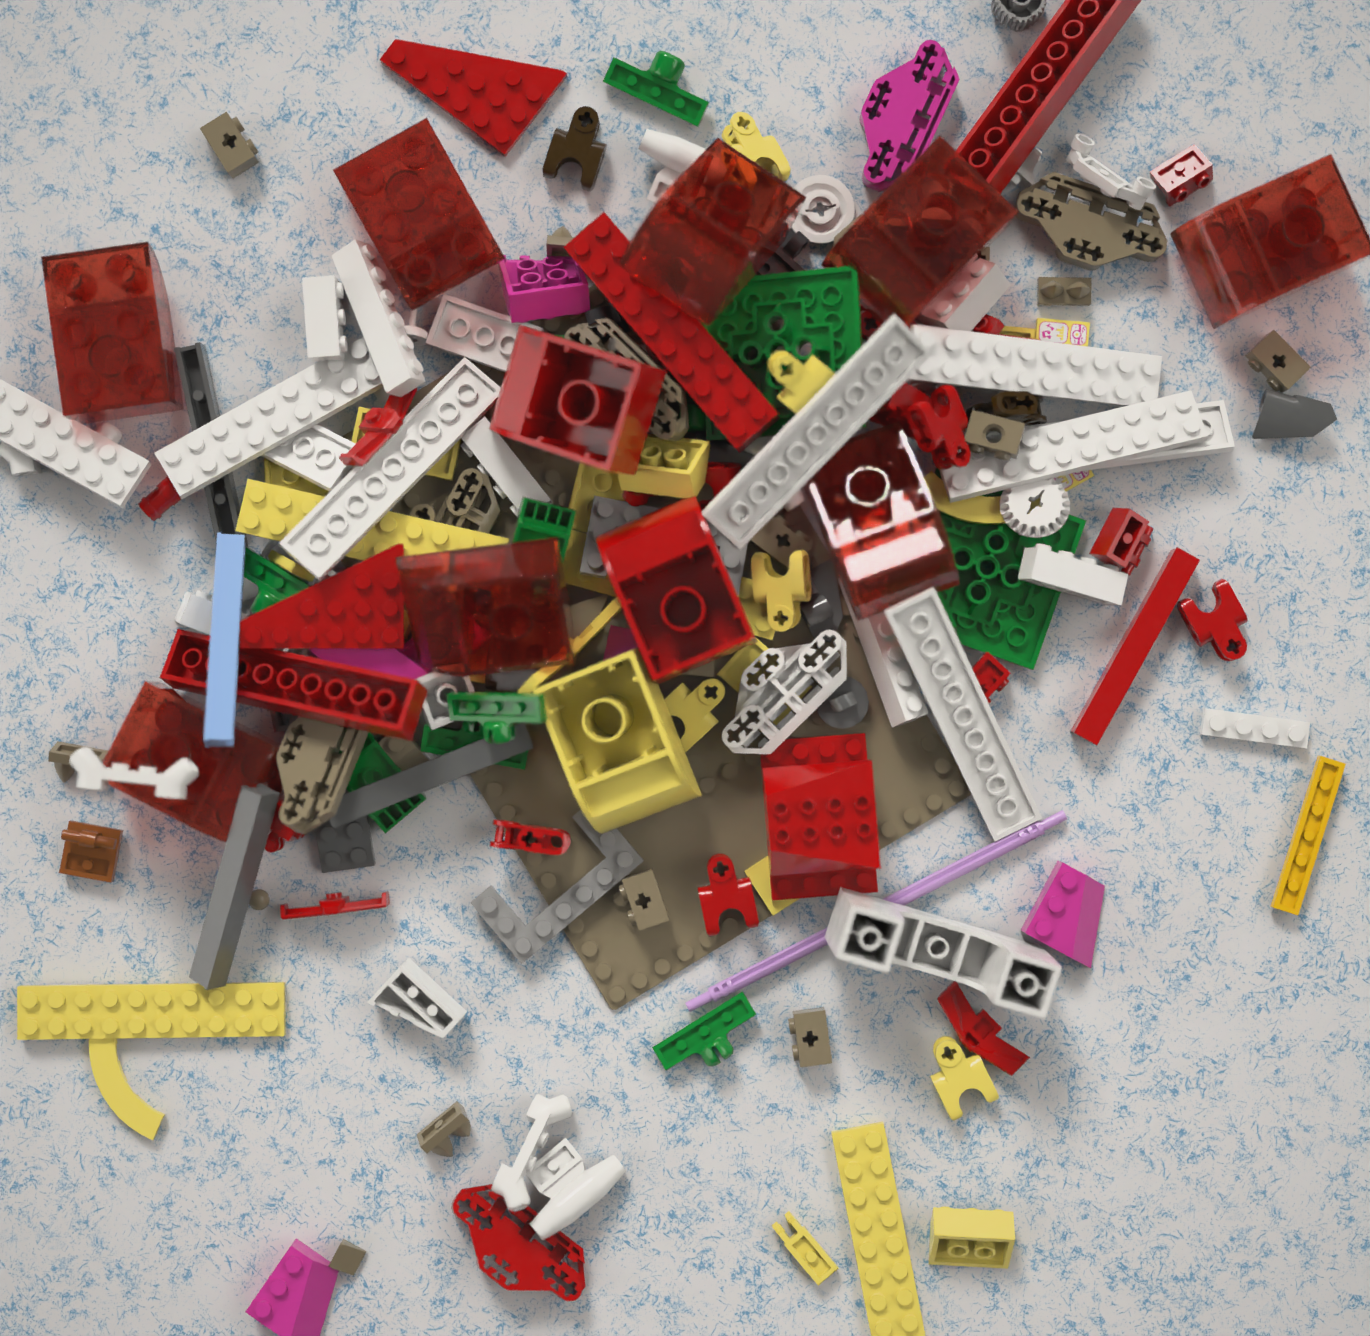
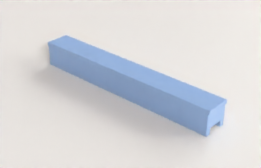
[204,532,246,747]

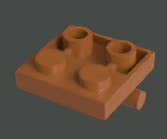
[59,820,123,883]

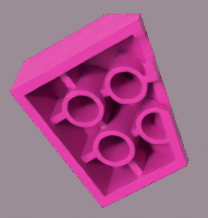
[497,255,590,323]
[1021,861,1105,968]
[245,1238,339,1336]

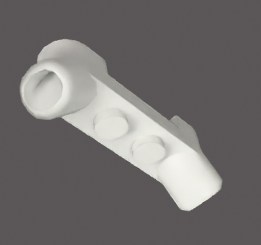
[0,422,123,476]
[70,747,199,799]
[492,1094,573,1212]

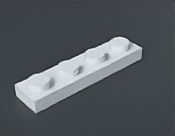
[1200,708,1310,749]

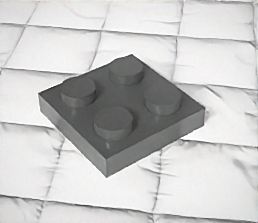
[315,815,376,873]

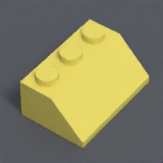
[618,434,711,499]
[928,1206,1015,1269]

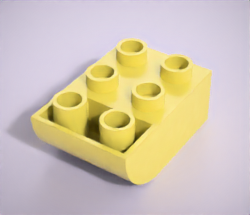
[532,648,702,834]

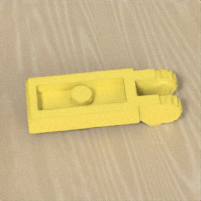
[772,1211,839,1286]

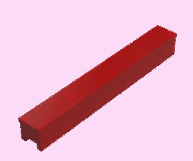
[1070,547,1200,746]

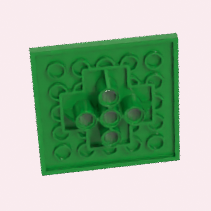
[699,265,867,442]
[908,468,1086,670]

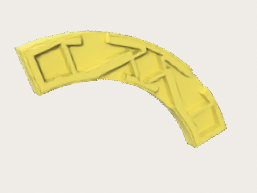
[911,471,1042,525]
[518,597,622,693]
[89,1039,165,1140]

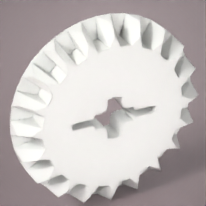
[786,175,855,244]
[1000,478,1070,538]

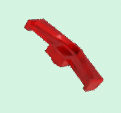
[339,387,417,467]
[280,891,390,920]
[937,981,1031,1076]

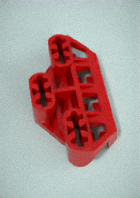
[451,1184,586,1301]

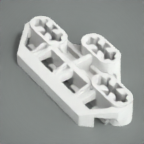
[722,630,847,754]

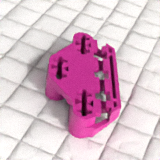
[859,40,960,192]

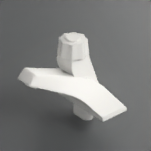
[1010,148,1042,188]

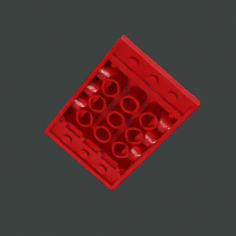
[759,733,881,901]

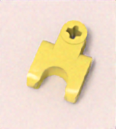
[722,112,791,193]
[768,351,835,414]
[751,550,812,632]
[664,678,725,753]
[930,1036,999,1121]

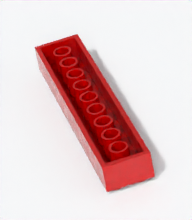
[943,0,1141,205]
[564,212,780,453]
[160,629,428,741]

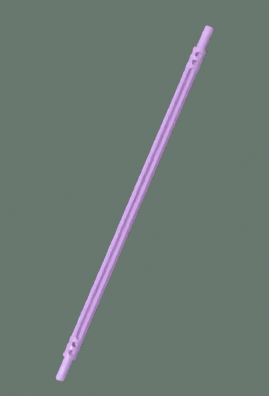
[685,810,1067,1012]

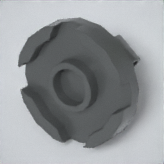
[817,677,869,729]

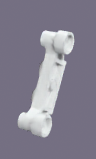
[1066,134,1156,210]

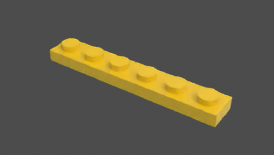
[1270,756,1346,915]

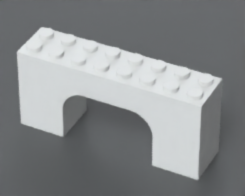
[825,887,1062,1019]

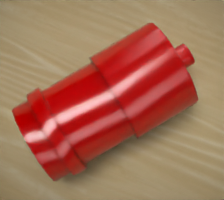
[138,476,181,521]

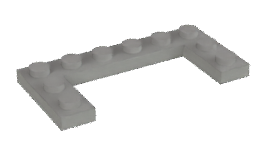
[579,496,748,595]
[471,810,644,964]

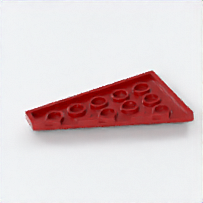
[379,39,567,157]
[239,543,404,649]

